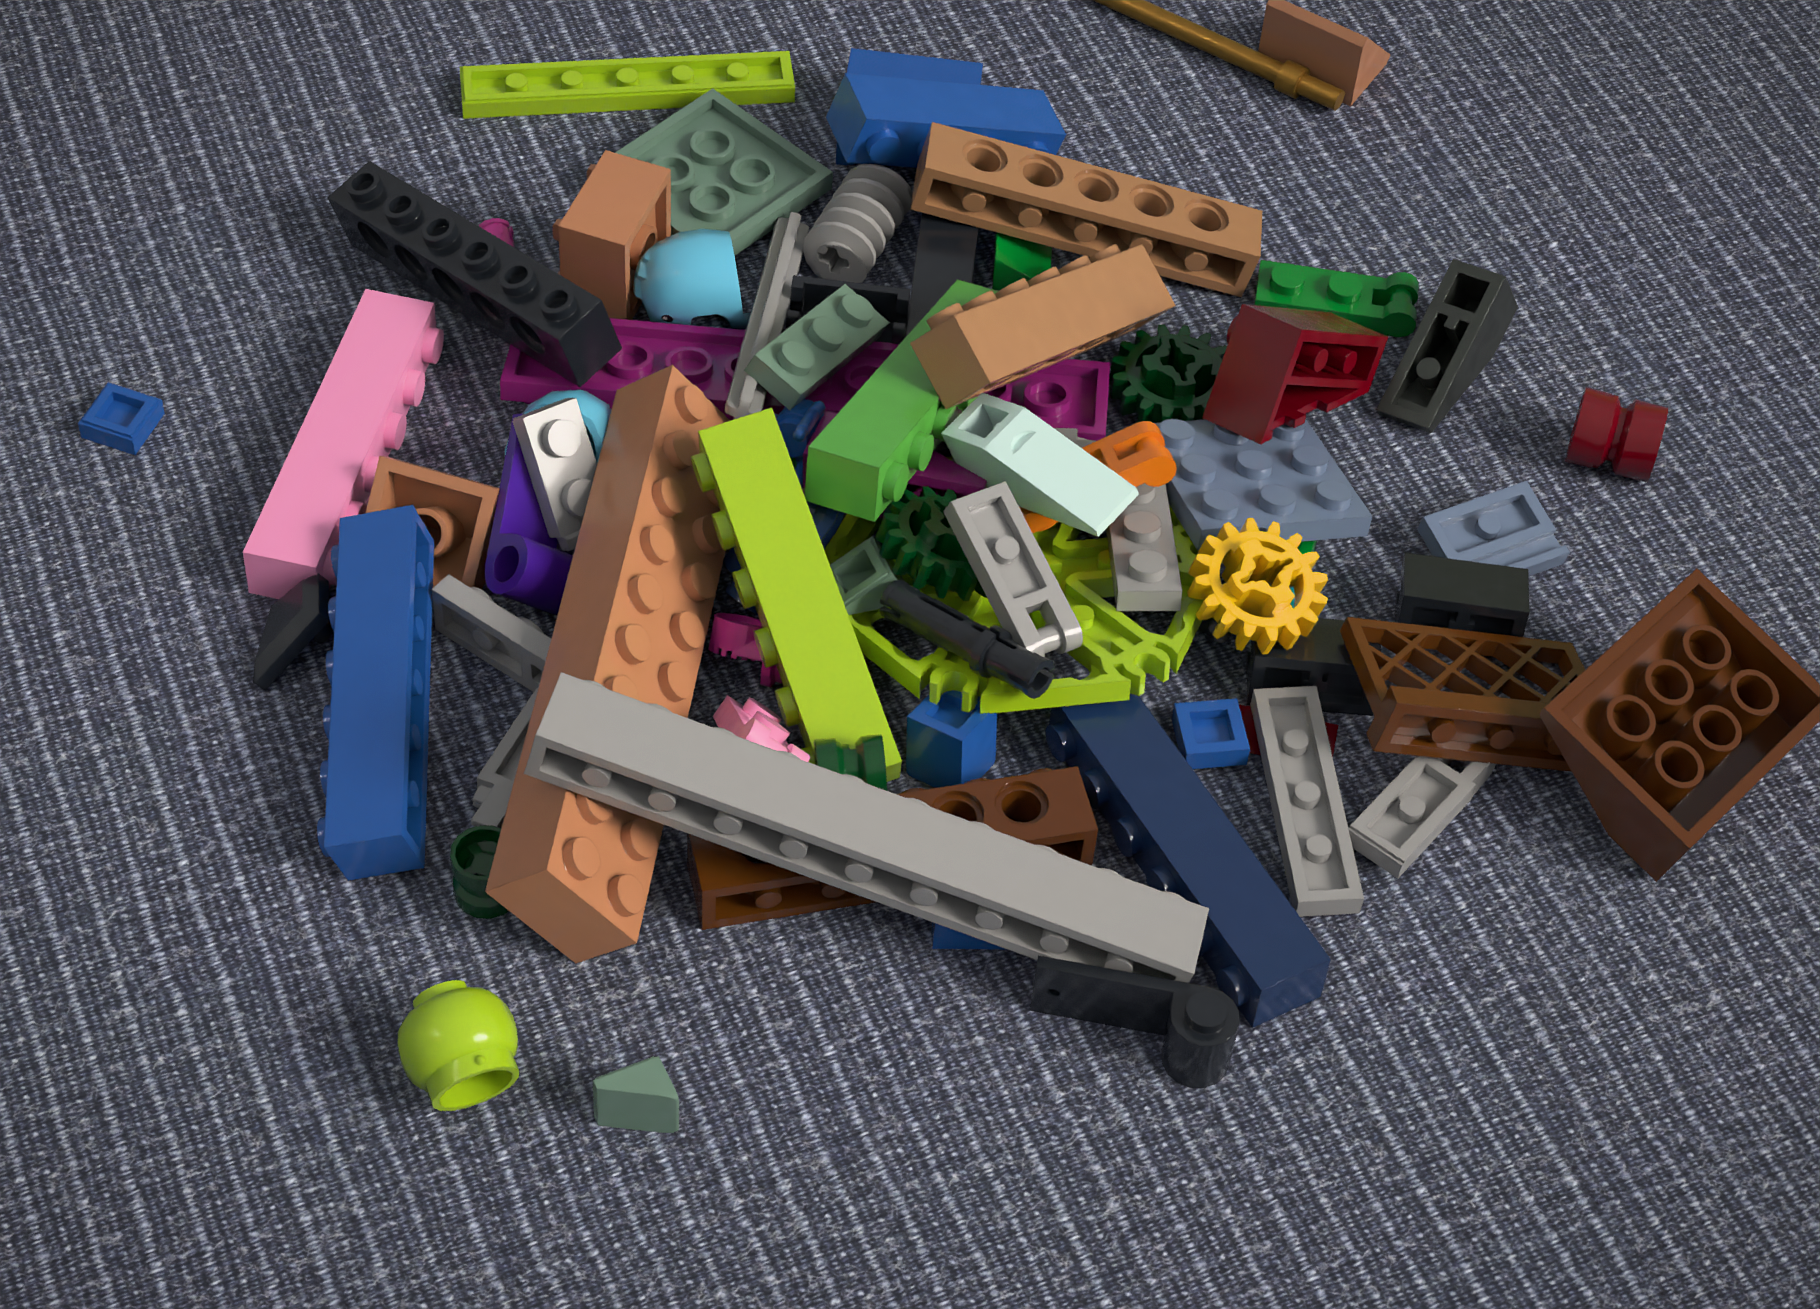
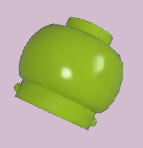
[398,980,519,1111]

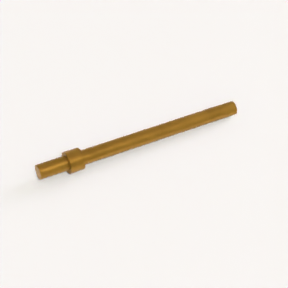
[1093,0,1345,111]

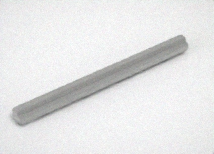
[724,212,809,420]

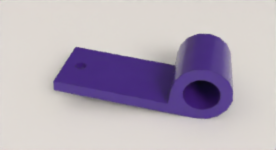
[485,413,573,615]

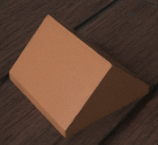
[1258,0,1391,106]
[366,456,500,589]

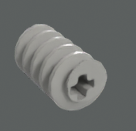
[803,164,913,283]

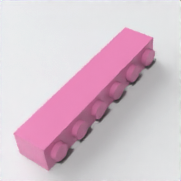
[243,289,444,599]

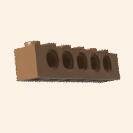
[911,122,1263,297]

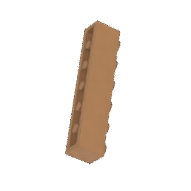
[910,244,1176,409]

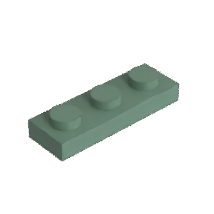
[744,284,890,410]

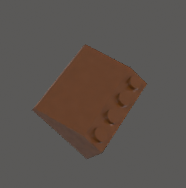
[1539,568,1820,882]

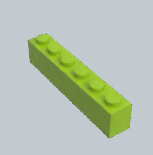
[691,407,902,782]

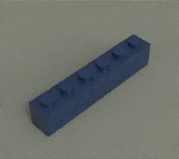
[1045,693,1331,1028]

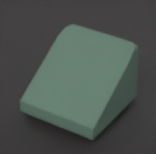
[830,536,904,615]
[593,1056,679,1133]

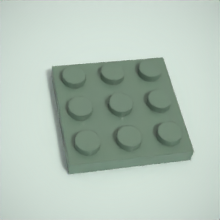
[615,88,833,256]

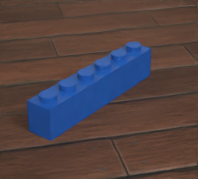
[317,505,434,881]

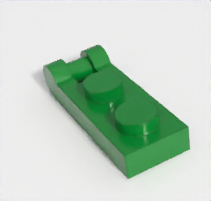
[1254,260,1419,337]

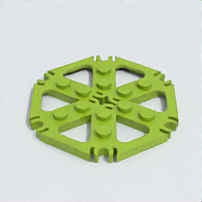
[824,456,1221,714]

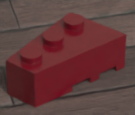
[1202,304,1388,445]

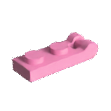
[713,695,810,762]

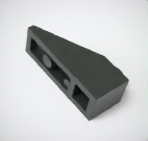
[1376,259,1518,433]

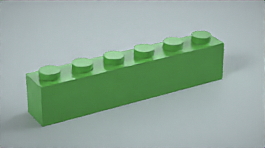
[805,279,998,522]

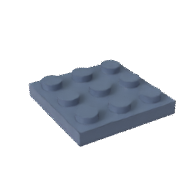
[1155,419,1372,550]

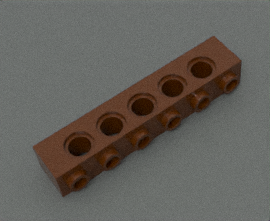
[687,766,1098,930]

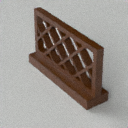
[1340,617,1585,772]

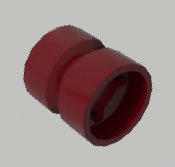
[1565,387,1668,483]

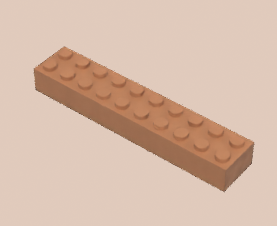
[485,365,730,963]

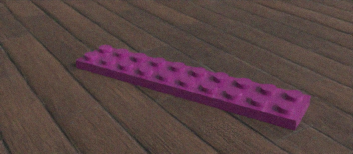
[500,318,1110,441]

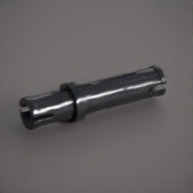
[879,579,1055,699]

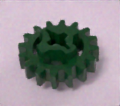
[1109,324,1227,423]
[875,486,987,601]

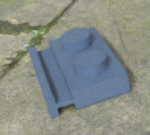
[1417,481,1570,576]

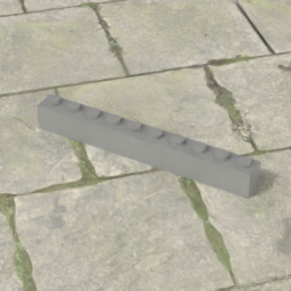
[524,672,1209,983]

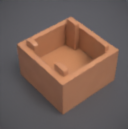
[553,150,671,320]

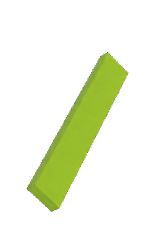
[459,51,795,119]

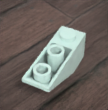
[941,393,1139,537]

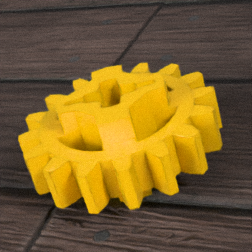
[1187,518,1328,654]

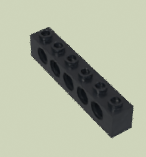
[327,161,622,387]

